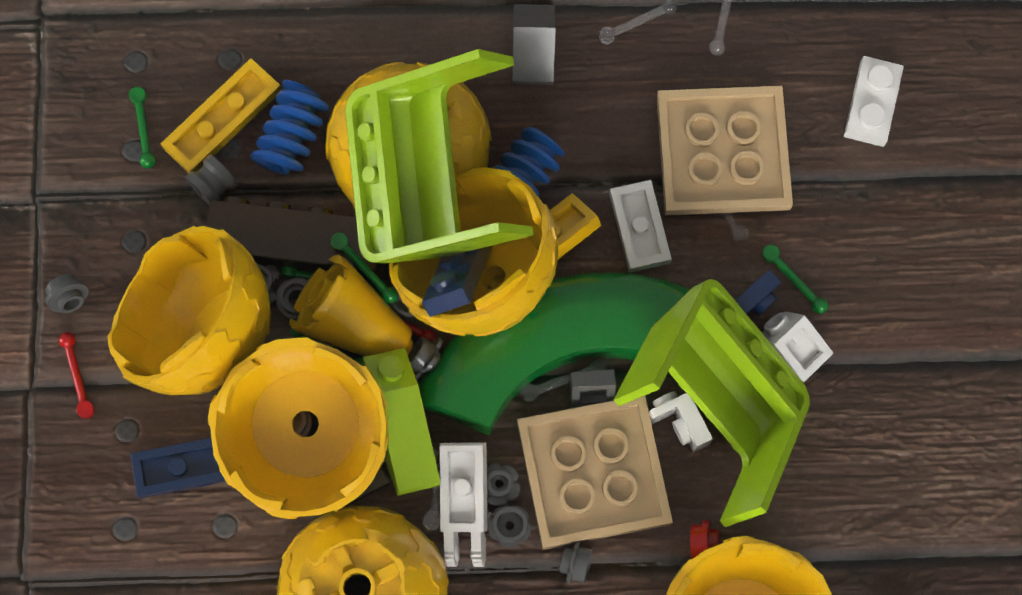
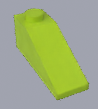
[362,348,441,496]

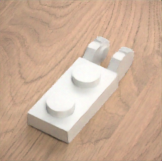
[440,442,487,567]

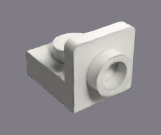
[762,311,834,382]
[649,391,713,453]

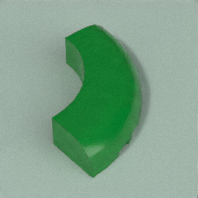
[418,272,689,436]

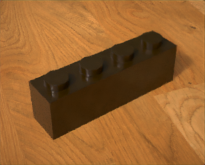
[207,197,379,279]

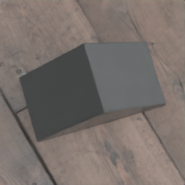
[512,4,556,85]

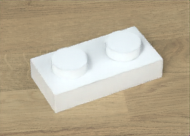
[843,56,904,147]
[609,180,672,273]

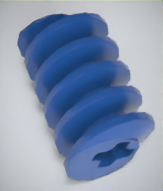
[250,80,330,175]
[492,127,565,196]

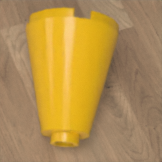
[289,255,413,357]

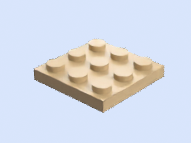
[656,86,793,215]
[517,396,673,550]

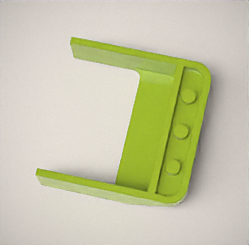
[345,49,534,263]
[614,279,810,527]

